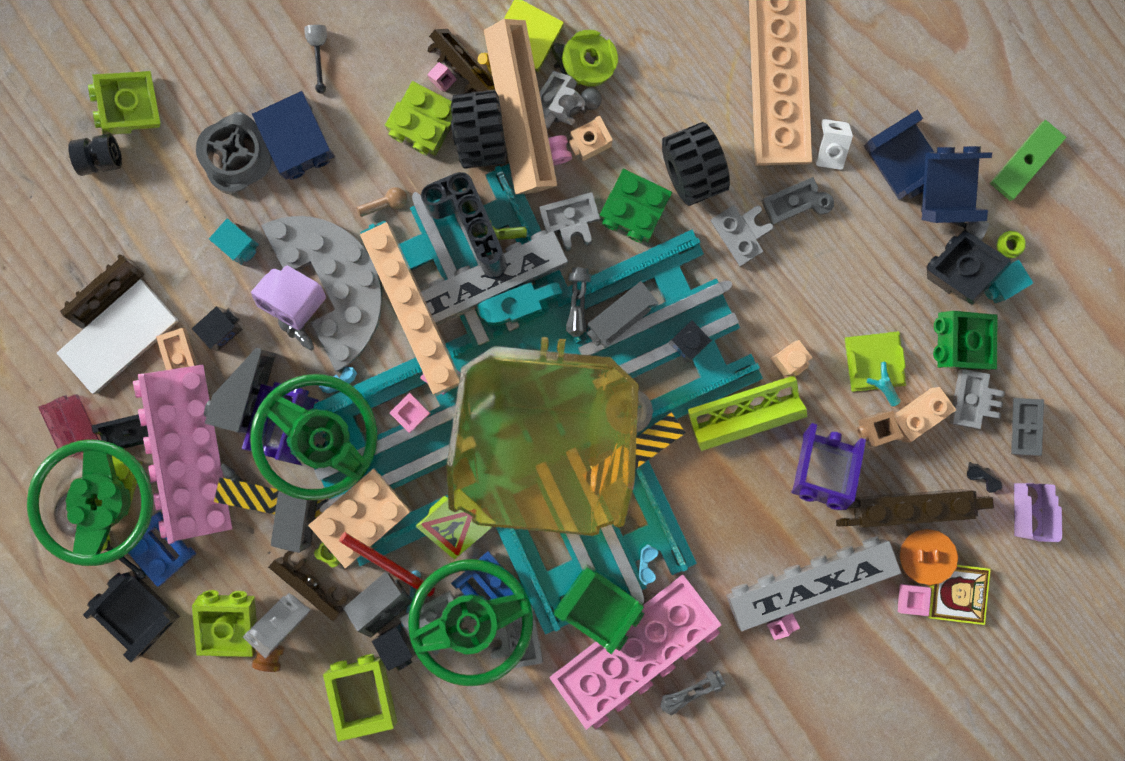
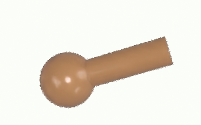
[356,187,407,217]

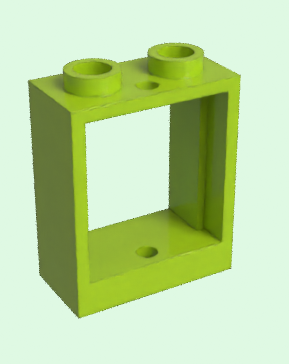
[323,654,398,742]

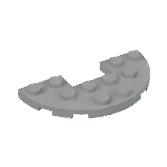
[261,216,383,372]

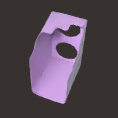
[251,265,326,331]
[1014,483,1062,542]

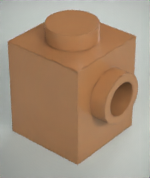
[857,411,902,447]

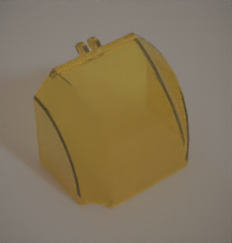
[447,337,639,536]

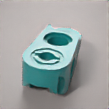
[476,282,563,326]

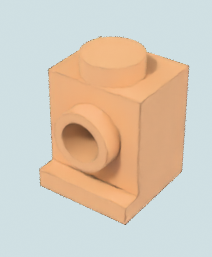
[568,116,613,162]
[771,340,812,378]

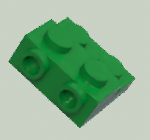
[599,168,672,243]
[933,311,998,370]

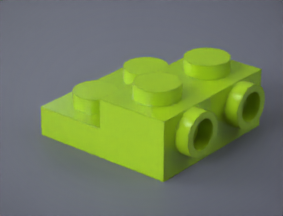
[88,71,161,135]
[385,81,452,156]
[192,590,257,657]

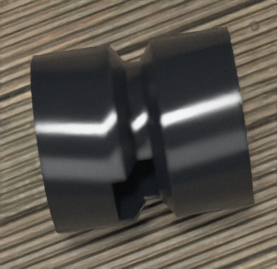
[68,133,122,176]

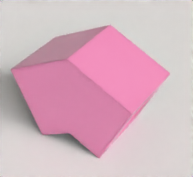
[427,62,457,91]
[767,613,800,640]

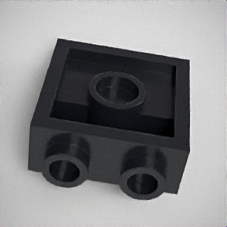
[926,230,1011,305]

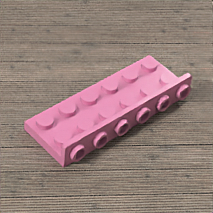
[133,365,232,544]
[549,575,721,730]

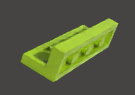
[688,376,808,451]

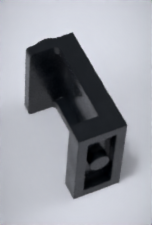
[83,571,180,663]

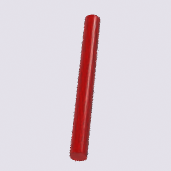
[339,532,435,597]

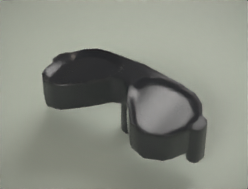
[551,43,569,76]
[967,462,1002,493]

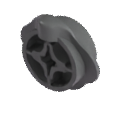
[196,112,272,194]

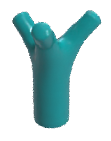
[867,362,901,406]

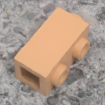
[894,387,956,442]

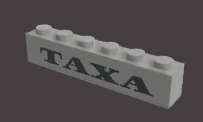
[421,230,568,326]
[726,536,901,631]

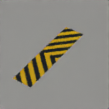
[583,412,686,496]
[214,477,328,519]

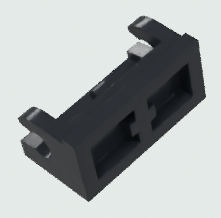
[91,414,149,449]

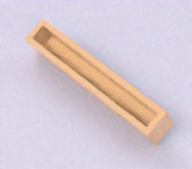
[484,19,557,195]
[360,222,463,396]

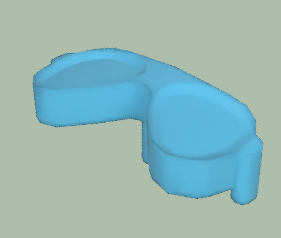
[319,366,357,393]
[639,544,659,585]

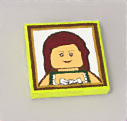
[926,564,991,625]

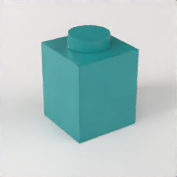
[209,218,259,265]
[984,260,1033,303]

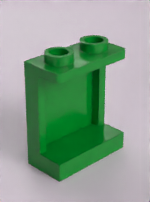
[554,564,645,655]

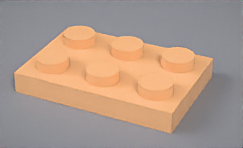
[308,469,411,568]

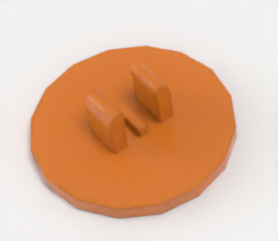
[900,529,958,585]

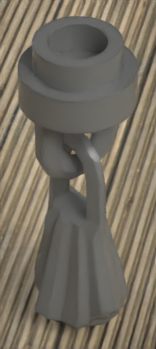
[566,267,591,337]
[660,670,726,716]

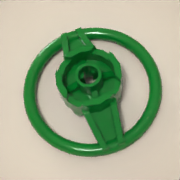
[250,374,378,500]
[27,440,154,566]
[408,559,533,686]

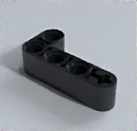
[421,172,507,277]

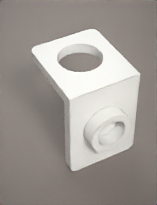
[816,119,853,170]

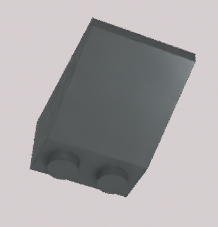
[204,348,276,433]

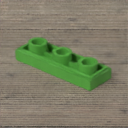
[989,119,1067,201]

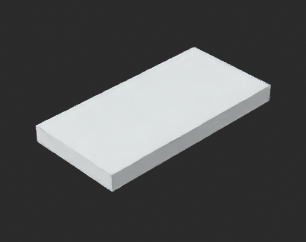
[57,280,179,394]

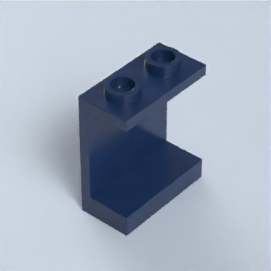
[252,91,335,180]
[864,109,934,200]
[922,146,992,223]

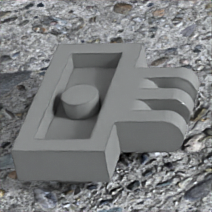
[949,369,1005,429]

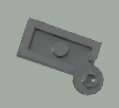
[761,177,834,225]

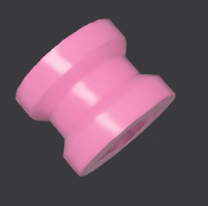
[548,135,572,166]

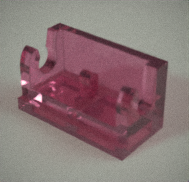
[38,394,99,458]

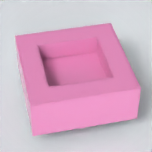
[390,393,431,433]
[897,584,931,616]

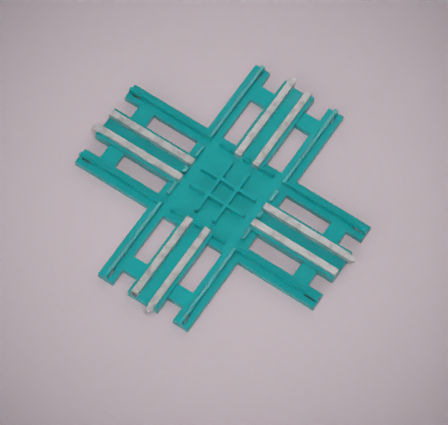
[313,164,763,635]

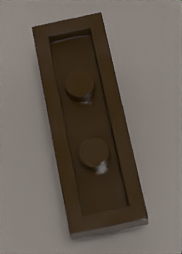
[427,29,495,94]
[60,254,145,329]
[268,551,349,621]

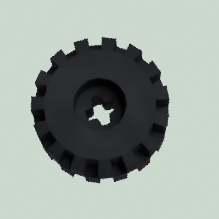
[451,90,507,169]
[662,122,730,206]

